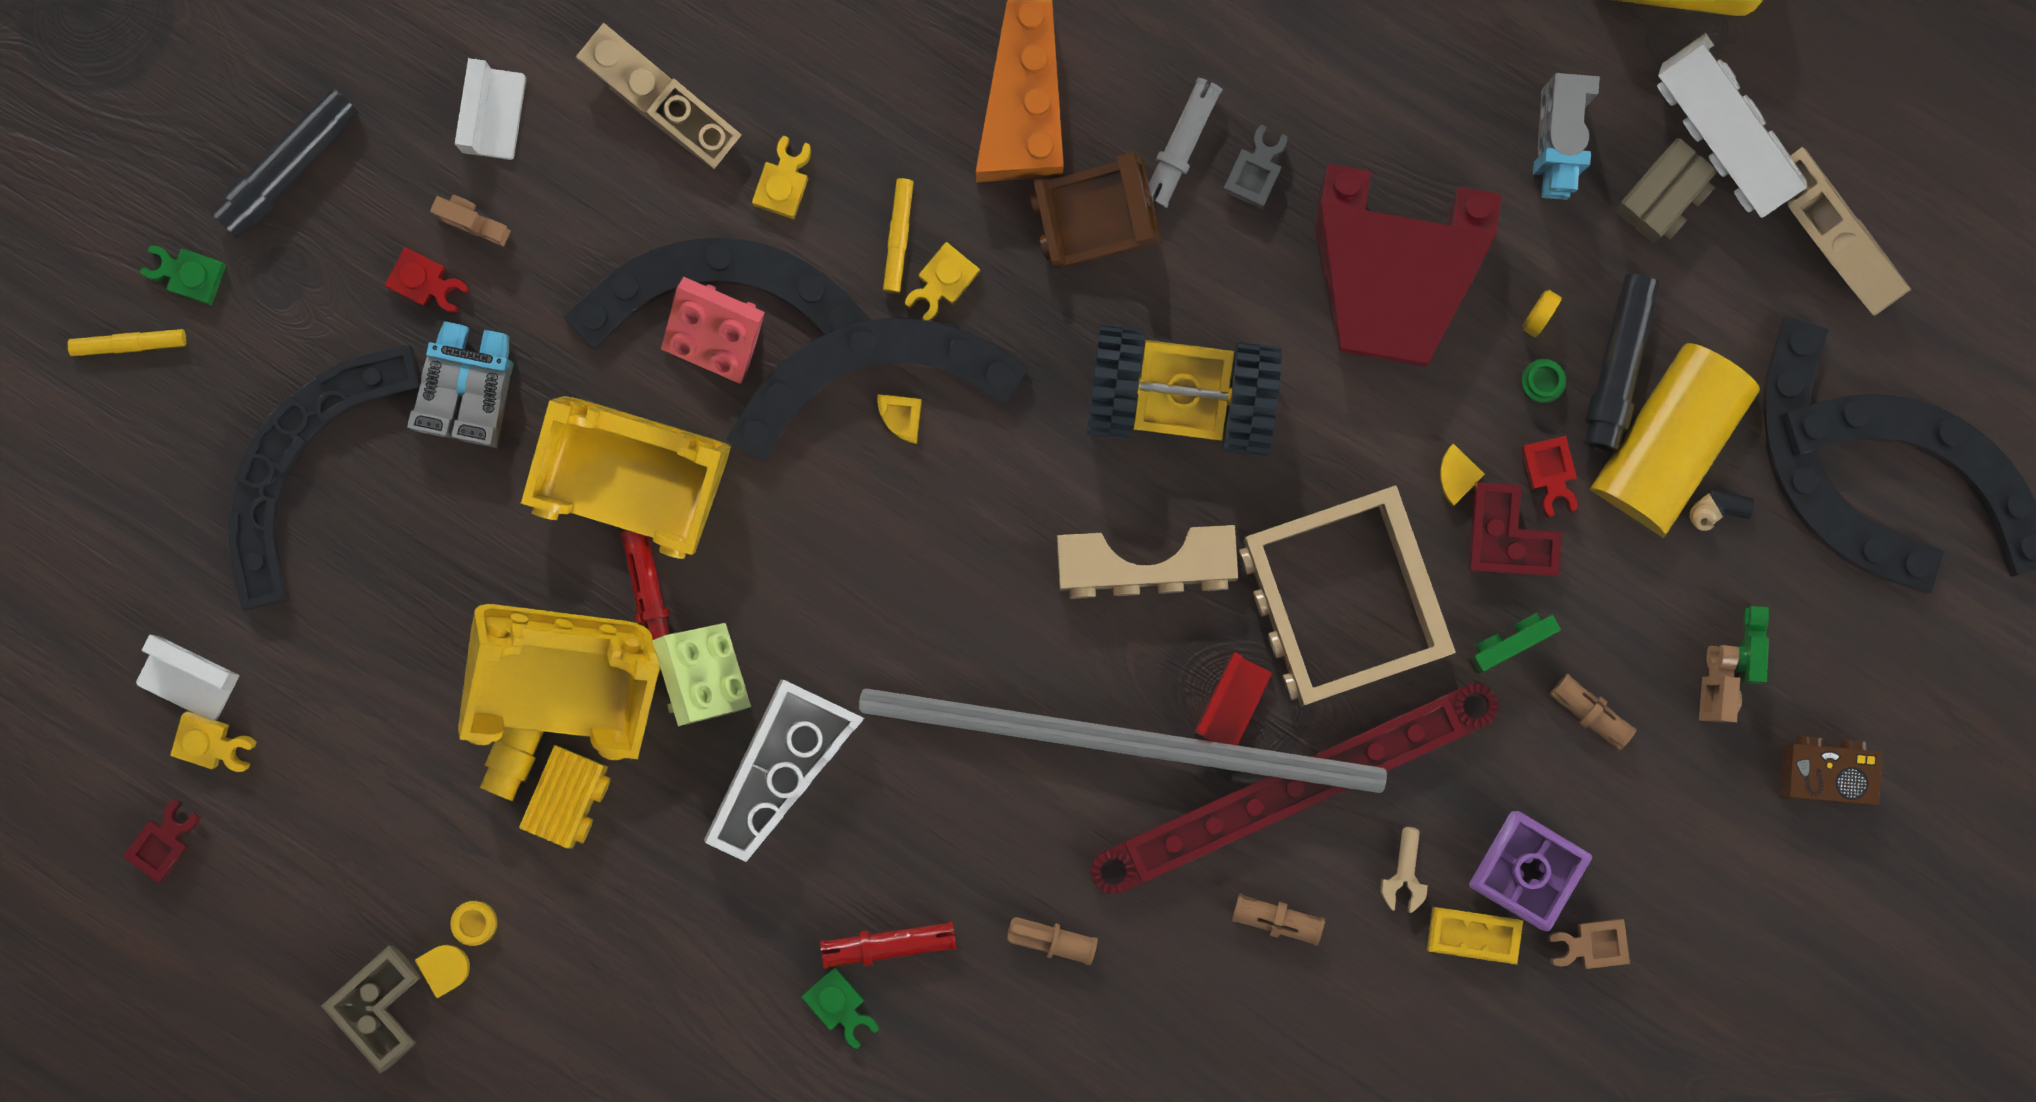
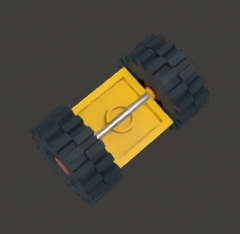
[1086,324,1282,457]

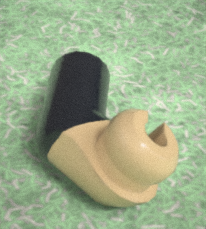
[1689,490,1754,531]

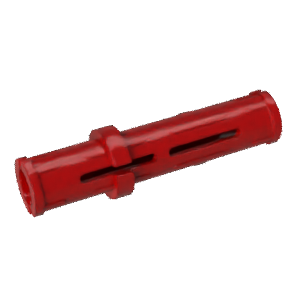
[620,530,670,640]
[820,921,957,969]

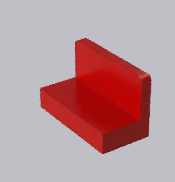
[1193,652,1272,746]

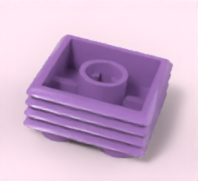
[1469,811,1592,931]

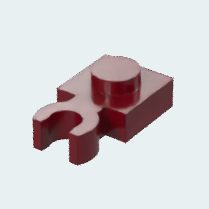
[123,799,201,883]

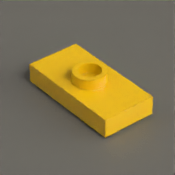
[1427,907,1523,965]

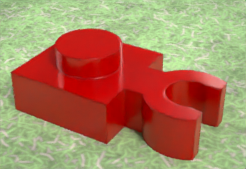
[384,247,470,314]
[1521,436,1578,518]

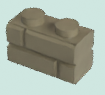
[1614,138,1717,243]

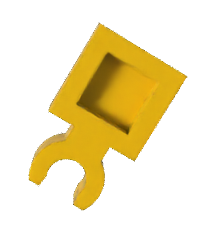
[752,136,811,219]
[905,242,980,321]
[170,711,256,772]

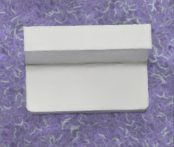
[455,58,526,160]
[136,635,240,721]

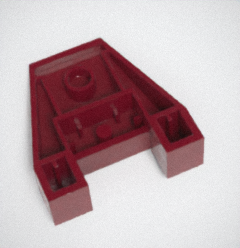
[1314,163,1502,367]

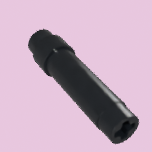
[211,88,359,239]
[1584,274,1660,452]

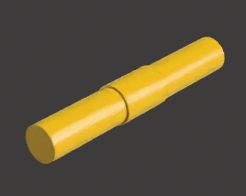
[883,178,914,293]
[68,329,186,356]

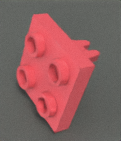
[661,277,765,384]

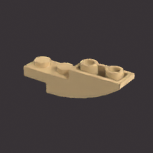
[575,23,742,169]
[1787,147,1911,316]

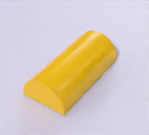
[1589,343,1760,538]

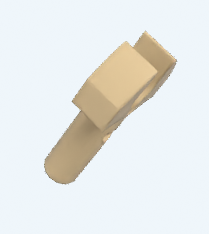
[1380,827,1428,913]

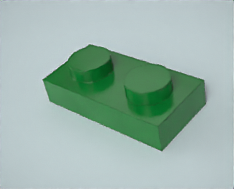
[1468,612,1561,674]

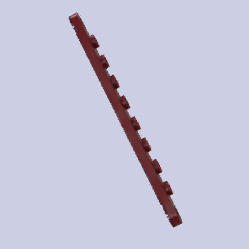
[1091,683,1499,894]

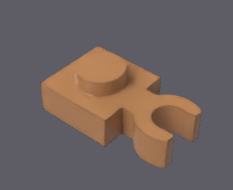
[430,195,511,247]
[1699,645,1742,722]
[1547,919,1630,969]

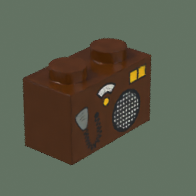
[1779,736,1883,805]

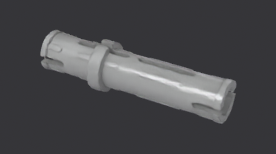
[1149,77,1223,208]

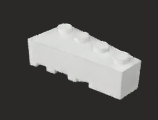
[1657,32,1807,218]
[704,680,864,862]

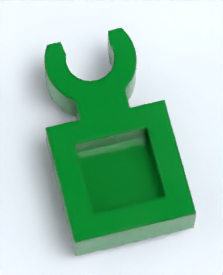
[140,246,226,306]
[1734,606,1769,684]
[802,967,879,1049]

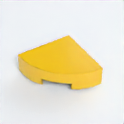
[877,394,922,444]
[1440,444,1485,507]

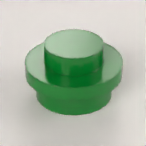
[1521,359,1566,403]

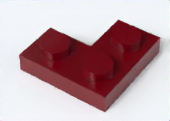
[1468,482,1562,576]

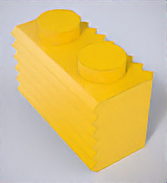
[519,745,611,849]

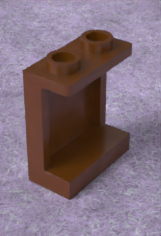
[1030,152,1162,269]

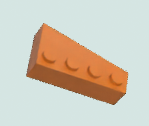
[975,0,1064,183]

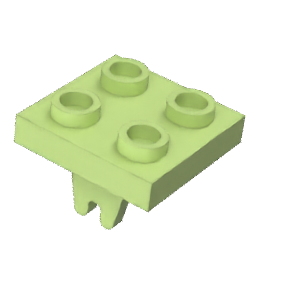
[652,623,751,726]

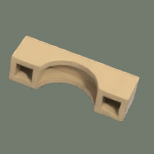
[1057,525,1238,599]

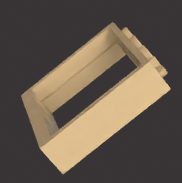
[1239,485,1456,707]

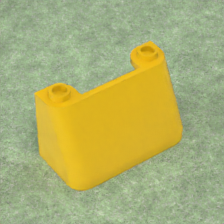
[521,396,731,559]
[458,604,660,760]

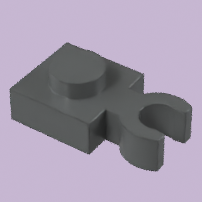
[1223,125,1287,209]

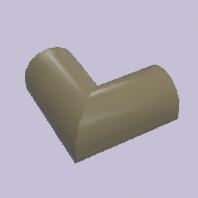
[321,945,420,1073]

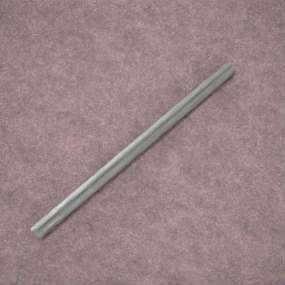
[859,688,1387,793]

